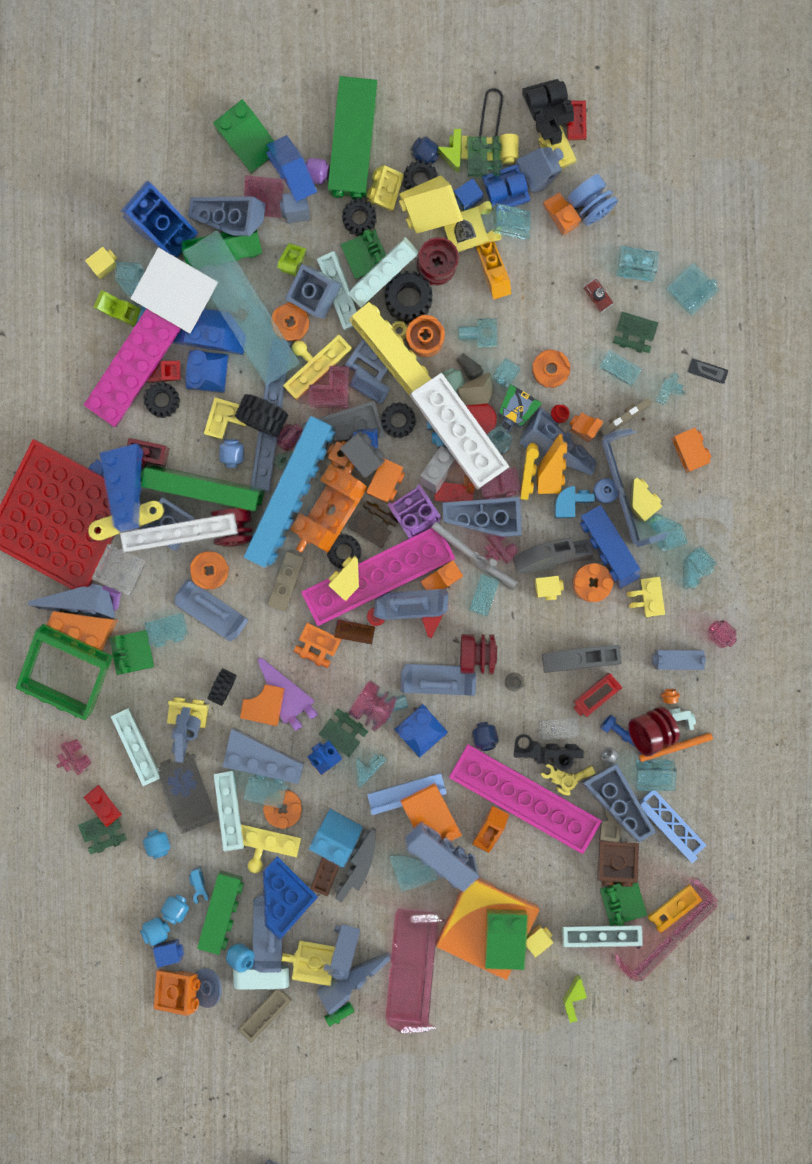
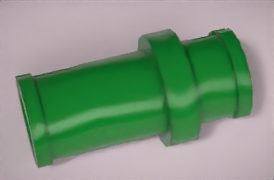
[324,1001,355,1027]

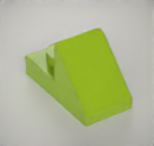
[437,129,461,173]
[277,243,307,276]

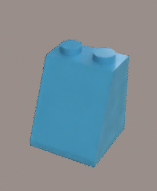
[309,809,363,867]

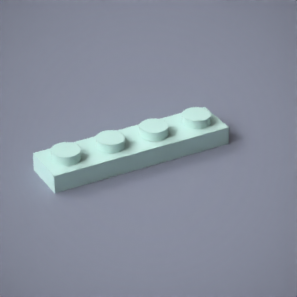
[317,251,358,330]
[111,708,162,786]
[214,771,244,852]

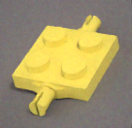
[282,941,335,986]

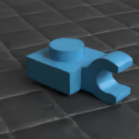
[189,867,209,904]

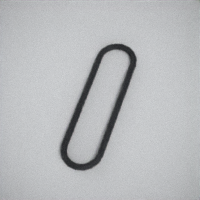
[478,88,503,150]

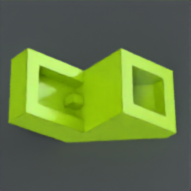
[93,290,141,327]
[563,975,587,1023]

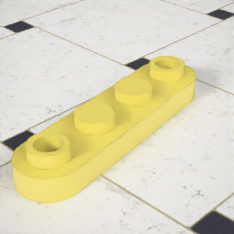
[89,501,164,540]

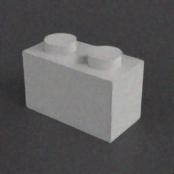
[420,446,457,493]

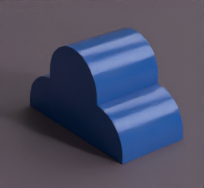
[121,181,198,258]

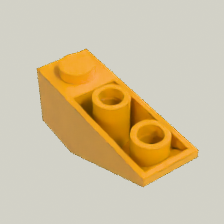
[475,241,511,300]
[536,434,567,494]

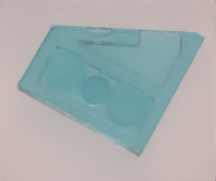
[390,854,438,892]

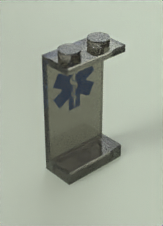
[156,752,219,834]

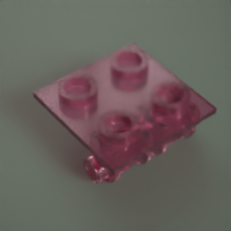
[244,175,284,218]

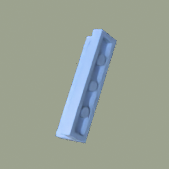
[367,773,447,815]
[639,788,706,863]

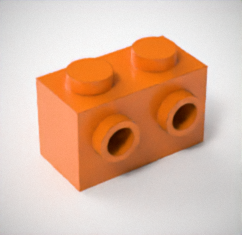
[671,427,711,473]
[366,458,405,504]

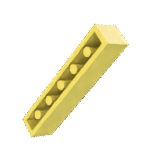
[348,302,431,399]

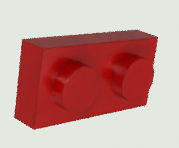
[83,785,122,827]

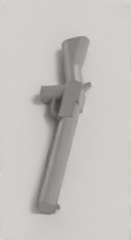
[431,522,518,591]

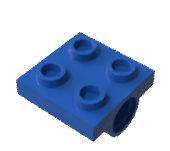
[482,164,531,214]

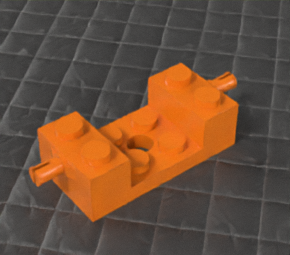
[290,460,368,553]

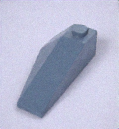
[188,197,266,236]
[519,407,597,475]
[443,497,523,537]
[28,584,115,619]
[317,952,391,1015]

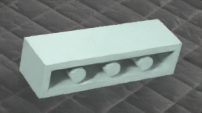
[348,237,418,307]
[562,926,643,947]

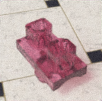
[484,534,519,564]
[56,739,91,776]

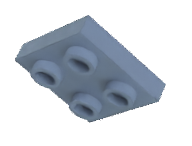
[172,707,201,762]

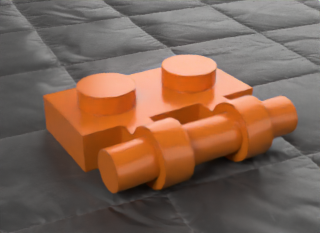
[293,623,342,668]

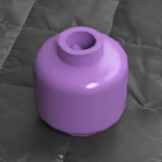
[306,158,330,185]

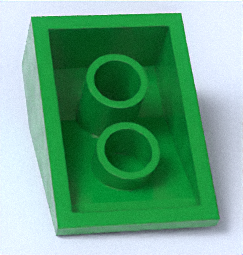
[213,99,274,174]
[485,909,528,970]

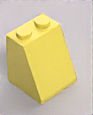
[399,175,463,234]

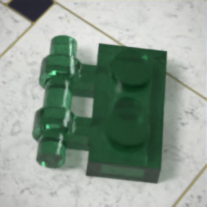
[467,136,502,177]
[613,312,659,353]
[319,708,369,757]
[78,817,127,854]

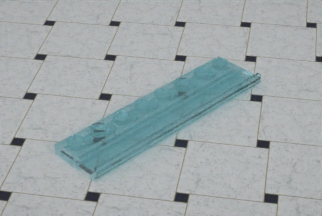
[183,230,300,385]

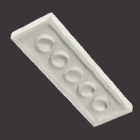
[410,373,509,490]

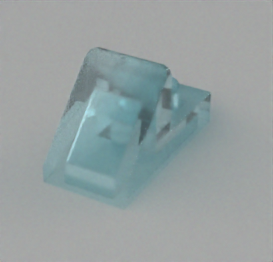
[356,753,387,788]

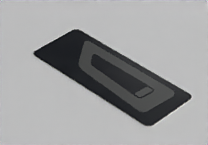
[688,358,728,384]

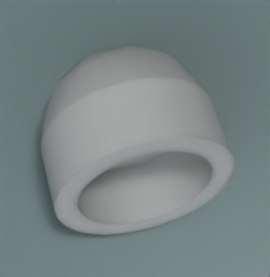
[601,747,618,764]

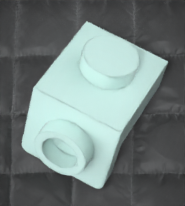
[669,708,696,730]

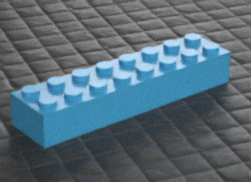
[244,416,336,568]

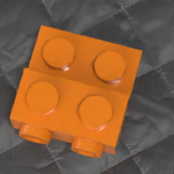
[154,969,200,1016]

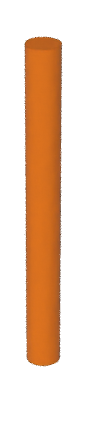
[638,733,713,762]

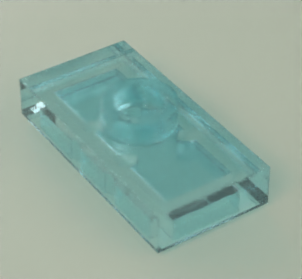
[599,350,642,387]

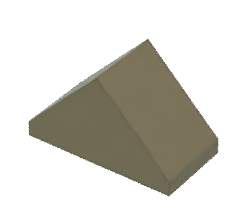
[457,372,495,405]

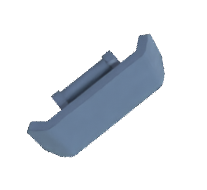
[175,579,248,641]
[374,589,448,620]
[401,664,476,696]
[252,895,282,973]

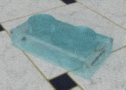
[469,574,500,617]

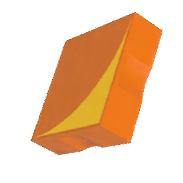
[436,877,540,980]

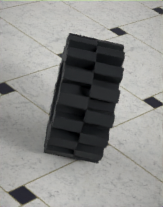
[403,160,438,190]
[342,198,377,236]
[143,382,180,418]
[381,402,416,438]
[327,534,361,569]
[207,668,237,706]

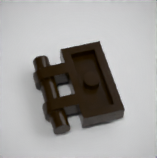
[349,501,398,548]

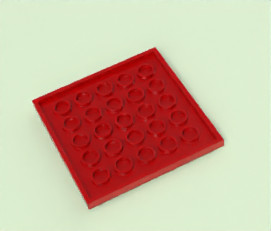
[0,439,115,589]

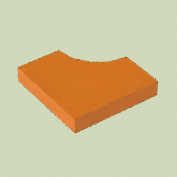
[240,684,285,726]

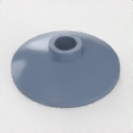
[196,968,222,1008]

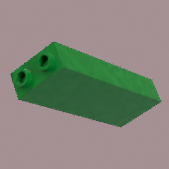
[328,76,378,200]
[140,465,265,511]

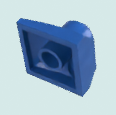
[186,350,229,393]
[394,704,448,758]

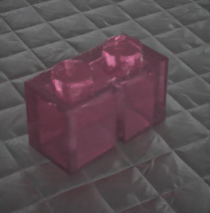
[480,467,521,499]

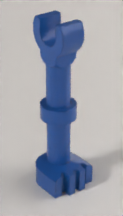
[600,714,641,754]

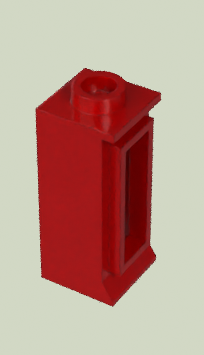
[573,673,622,717]

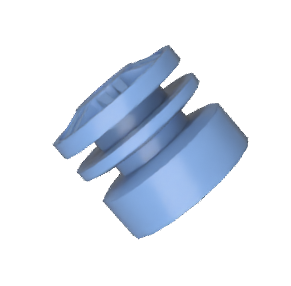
[567,174,618,226]

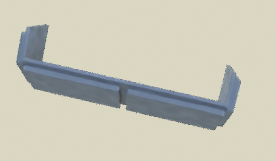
[602,428,668,547]

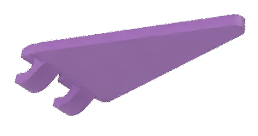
[258,658,318,731]

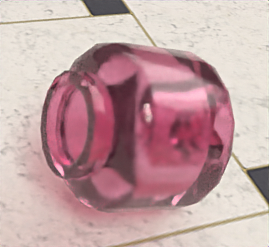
[276,423,303,452]
[708,620,737,648]

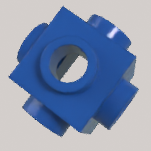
[307,740,343,775]

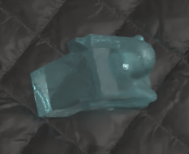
[656,373,685,405]

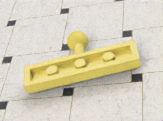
[283,335,352,401]
[241,824,301,874]

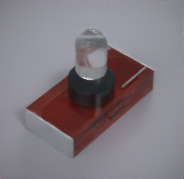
[583,278,614,313]

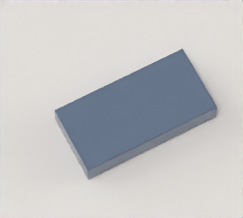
[349,369,391,405]

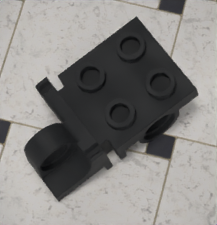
[522,79,574,145]
[514,734,584,770]

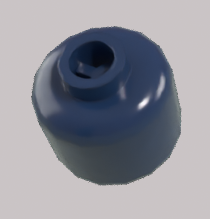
[410,136,440,165]
[472,722,499,752]

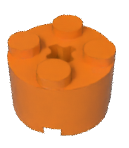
[406,315,445,358]
[572,563,613,602]

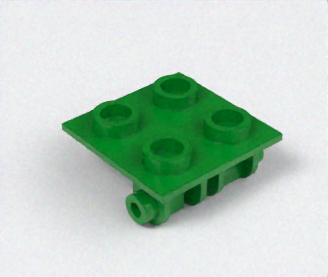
[340,229,386,279]
[109,630,154,675]
[600,883,647,926]

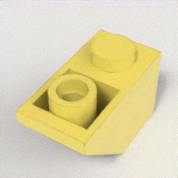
[630,478,662,523]
[329,556,359,601]

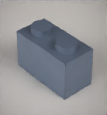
[280,193,310,224]

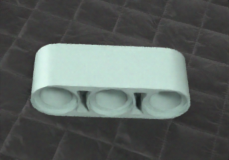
[233,965,289,989]

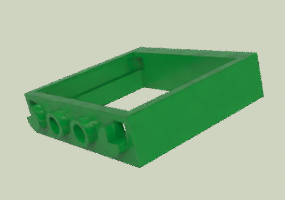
[16,624,113,721]

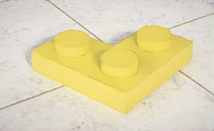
[204,397,247,440]

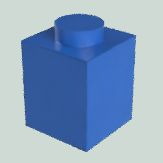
[454,179,483,211]
[153,939,184,968]

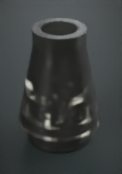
[456,353,484,380]
[505,672,524,692]

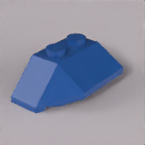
[172,308,246,355]

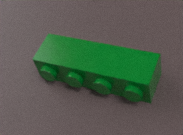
[182,229,262,270]
[197,871,244,955]

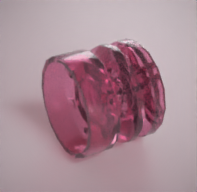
[347,680,397,732]

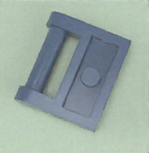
[344,339,388,382]

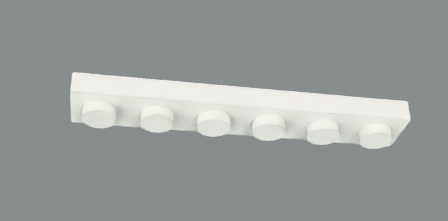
[120,514,237,552]

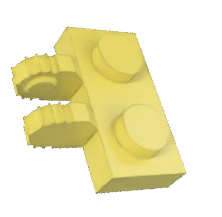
[627,577,665,617]

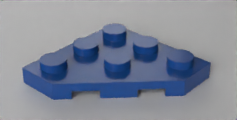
[263,856,318,940]

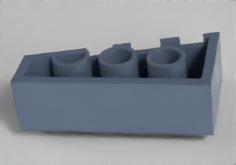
[223,728,304,784]
[581,764,656,842]
[405,822,480,892]

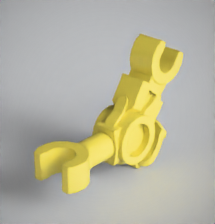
[541,763,596,796]

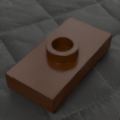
[334,620,375,645]
[310,857,340,897]

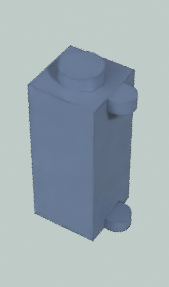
[652,650,706,670]
[324,924,360,980]

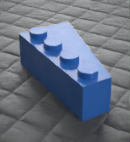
[266,135,317,202]
[99,443,143,532]
[580,505,641,590]

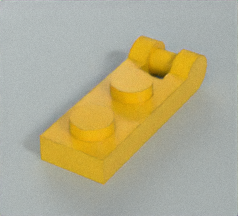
[520,443,539,500]
[647,884,702,933]

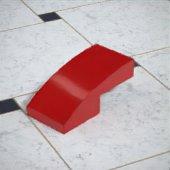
[146,361,181,383]

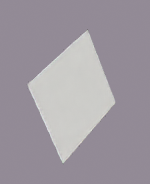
[131,248,218,333]

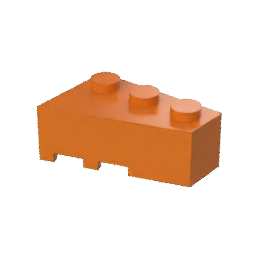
[46,611,118,651]

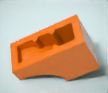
[543,192,581,236]
[569,412,603,443]
[421,560,463,590]
[472,806,510,853]

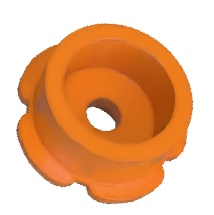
[661,689,680,704]

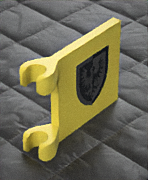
[444,201,501,252]

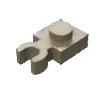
[599,810,621,842]

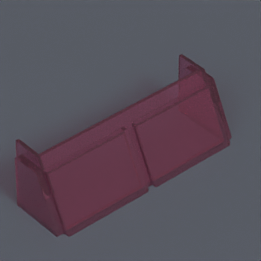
[615,879,718,982]
[386,908,445,1033]

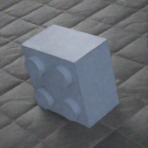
[285,264,342,318]
[141,497,198,551]

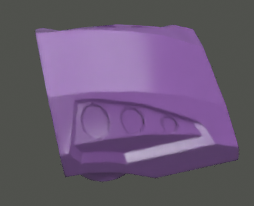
[387,484,442,539]

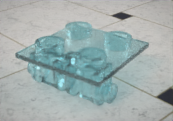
[666,263,720,316]

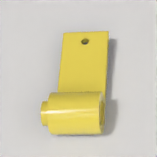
[461,134,519,165]

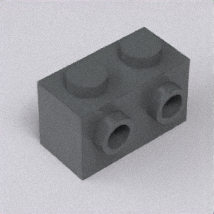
[340,431,385,478]

